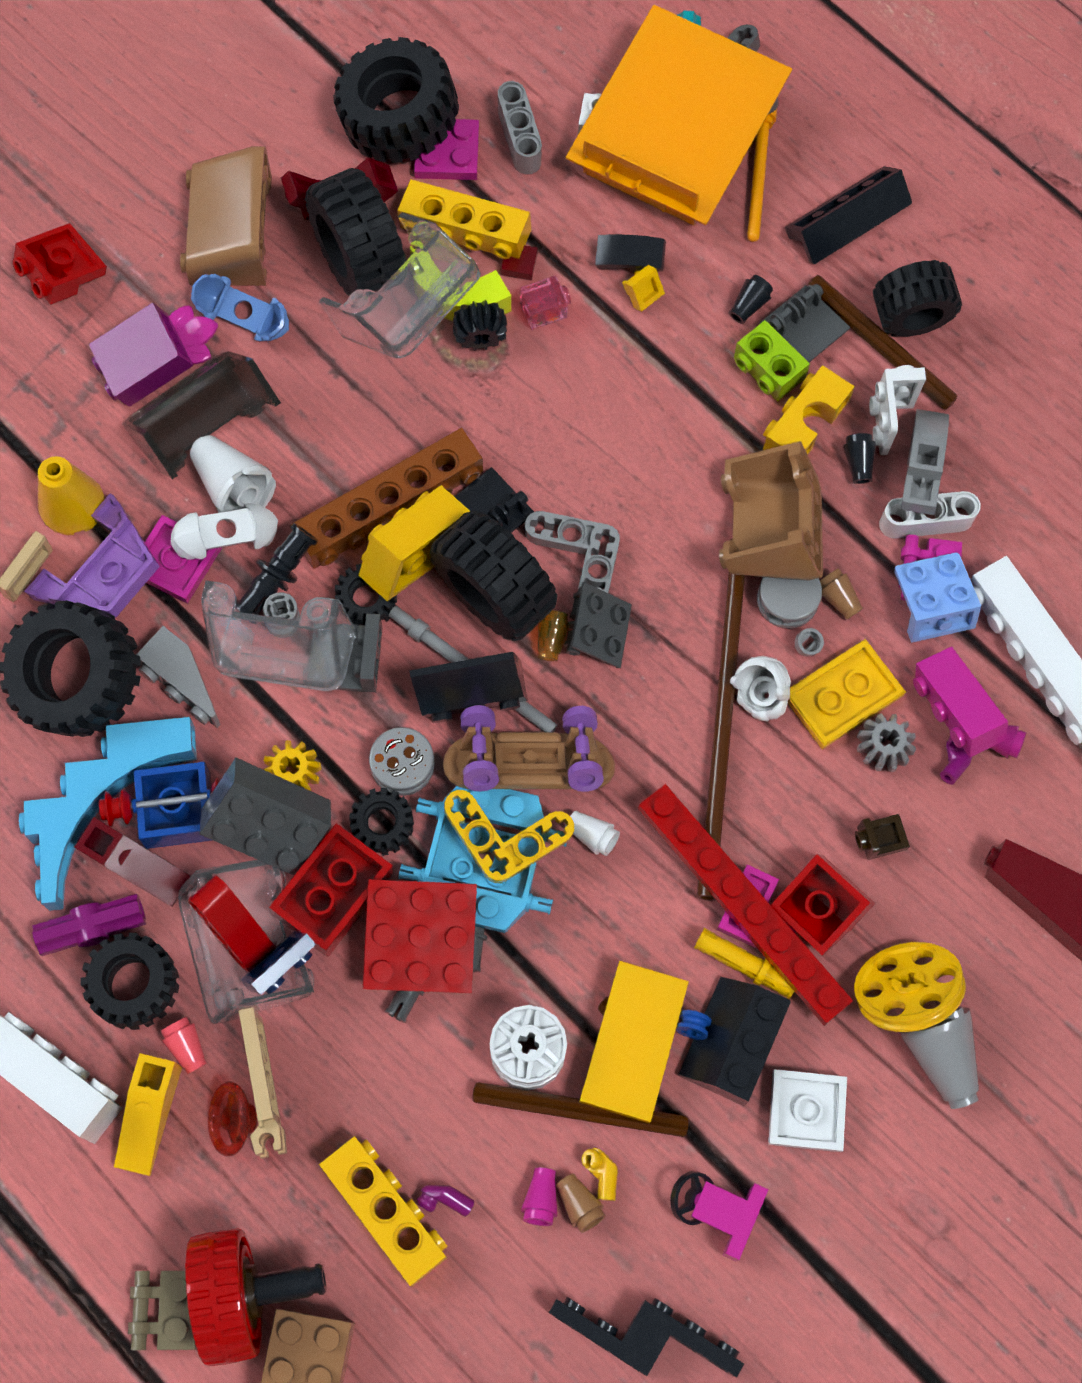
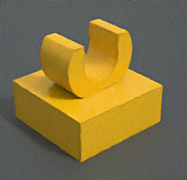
[622,265,665,312]

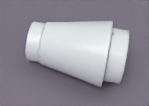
[565,811,620,856]

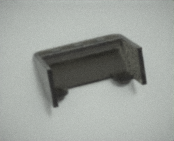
[122,351,281,479]

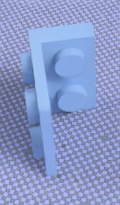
[894,553,981,643]

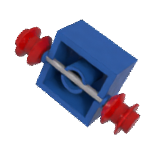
[99,762,220,849]

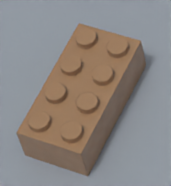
[261,1309,355,1383]

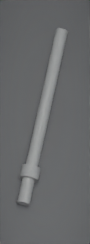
[389,605,558,732]

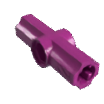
[32,894,146,956]

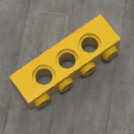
[397,179,532,259]
[319,1136,448,1287]

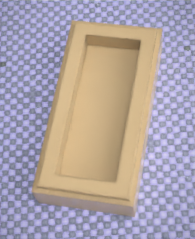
[0,531,53,602]

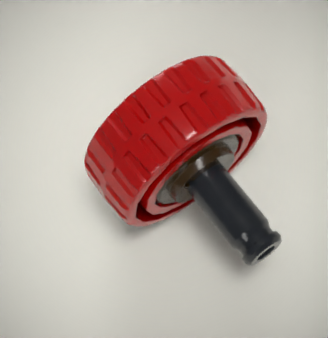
[185,1228,327,1366]

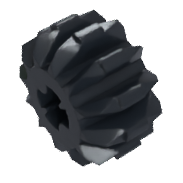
[453,300,507,351]

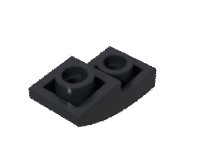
[595,234,666,273]

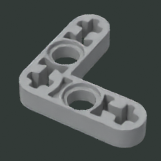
[525,511,620,593]

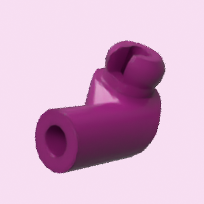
[940,736,972,785]
[417,1185,474,1217]

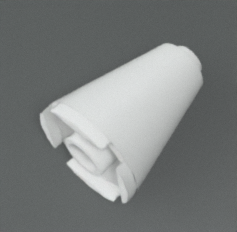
[190,435,276,523]

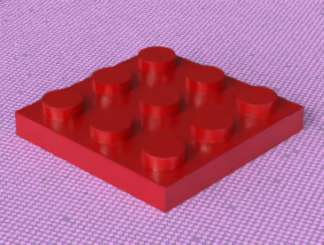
[363,879,477,993]

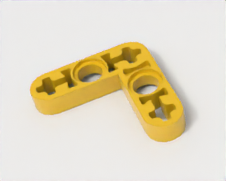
[444,790,574,883]

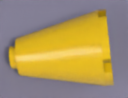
[38,456,104,536]

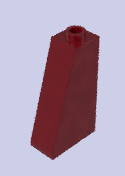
[984,839,1082,961]

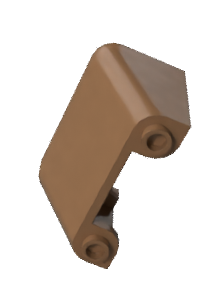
[180,146,272,286]
[719,441,823,581]

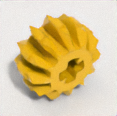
[263,740,322,791]

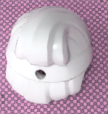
[730,656,791,722]

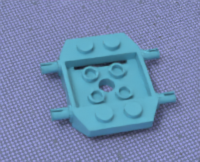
[398,786,567,933]

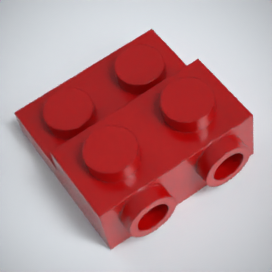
[12,223,107,305]

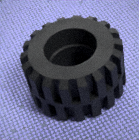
[873,260,962,337]
[81,933,179,1030]

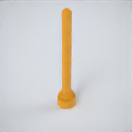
[747,109,777,242]

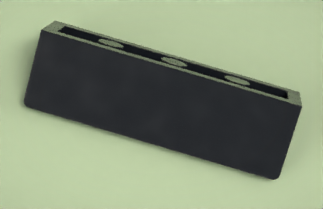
[785,166,912,264]

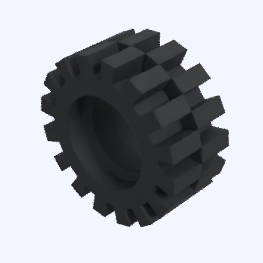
[335,564,397,625]
[349,788,414,856]

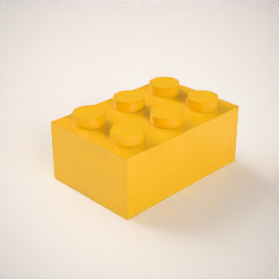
[359,485,470,602]

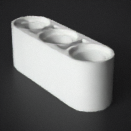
[879,491,981,539]

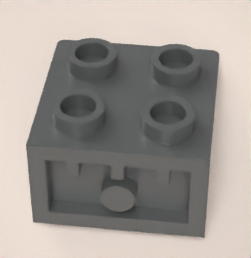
[308,614,383,693]

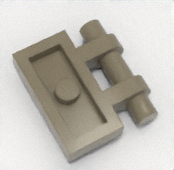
[128,1271,197,1350]

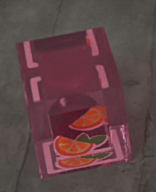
[520,275,571,330]

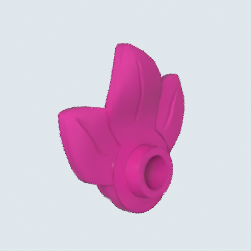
[169,306,218,364]

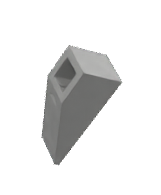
[136,626,221,728]

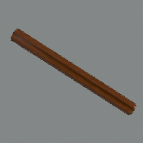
[808,275,957,409]
[472,1082,689,1137]

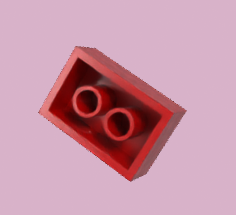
[269,823,394,957]

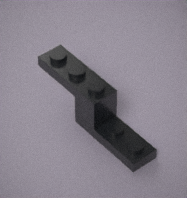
[548,1297,744,1378]

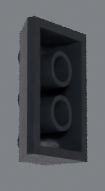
[409,652,528,723]
[677,977,791,1106]

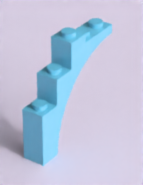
[19,717,197,911]

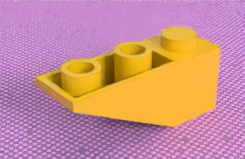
[114,1053,182,1176]

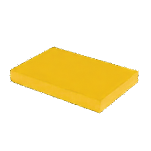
[788,639,906,750]

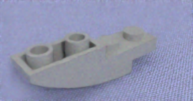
[901,409,949,515]

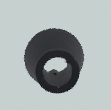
[729,275,773,324]
[843,433,876,484]

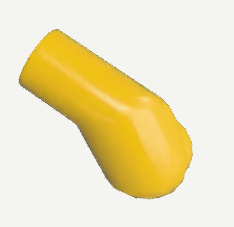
[581,1148,618,1201]

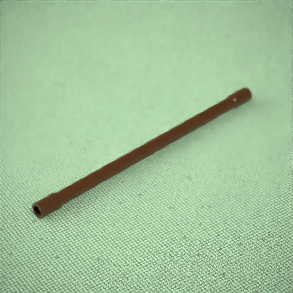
[696,538,745,901]

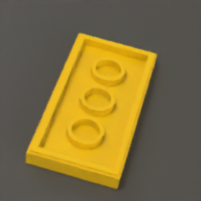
[579,961,689,1124]

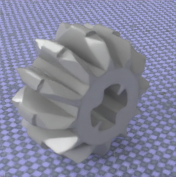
[857,713,916,772]

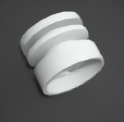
[489,1005,567,1090]

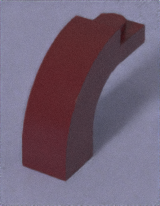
[281,157,398,220]

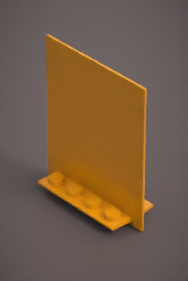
[566,5,792,225]

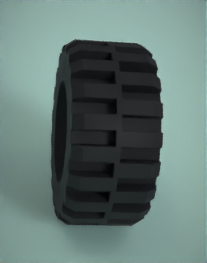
[333,37,459,163]
[305,168,408,302]
[429,511,558,641]
[0,600,141,737]

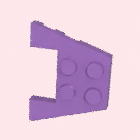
[24,493,160,618]

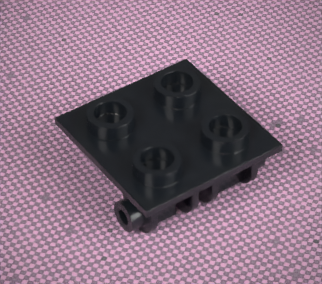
[454,467,534,533]

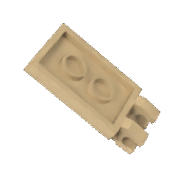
[239,1007,287,1159]

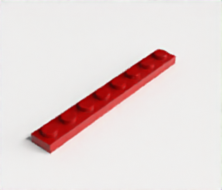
[638,784,853,1026]

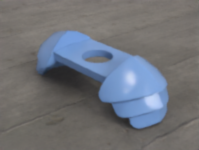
[191,274,289,341]

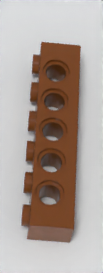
[290,427,483,569]

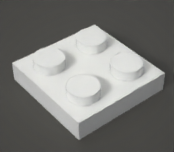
[768,1069,847,1152]

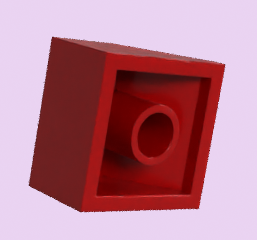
[771,854,875,956]

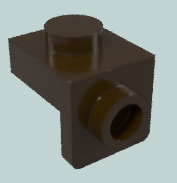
[855,814,910,860]

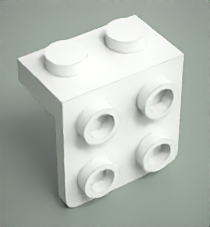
[869,365,926,455]

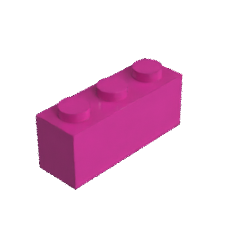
[913,646,1008,757]

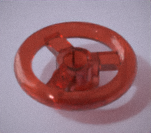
[208,1081,257,1157]

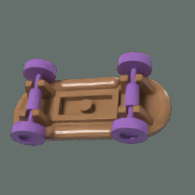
[443,705,615,792]

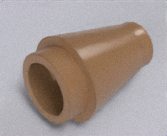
[820,568,863,620]
[556,1174,606,1233]

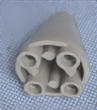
[900,1006,979,1109]

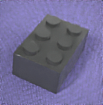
[199,757,331,875]

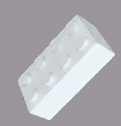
[0,1012,123,1144]

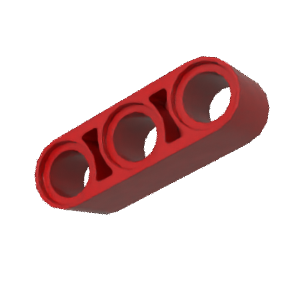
[188,875,276,973]

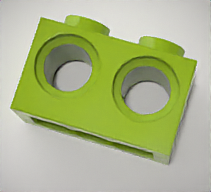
[734,320,810,402]

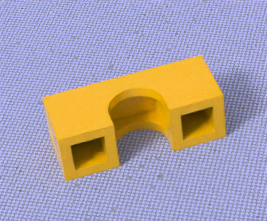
[763,365,855,455]

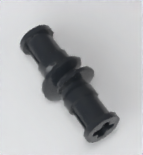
[233,523,318,622]

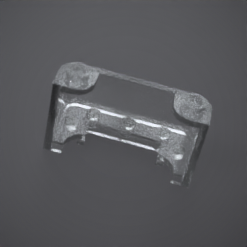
[201,580,356,691]
[178,860,314,1024]

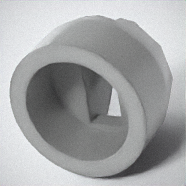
[795,628,824,657]

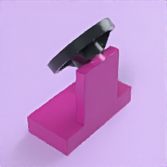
[670,1171,768,1262]

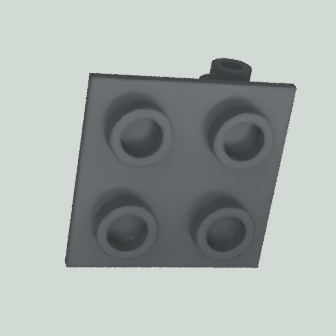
[760,284,851,363]
[564,582,632,668]

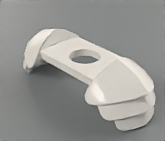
[171,503,278,560]

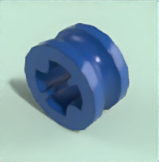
[676,1010,712,1040]

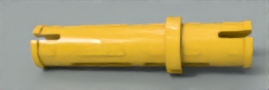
[694,928,794,999]

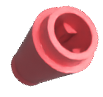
[161,1017,207,1074]

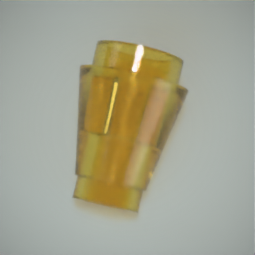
[537,610,569,661]

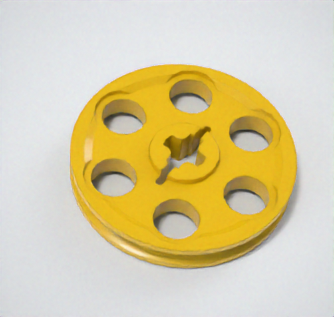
[854,942,966,1032]

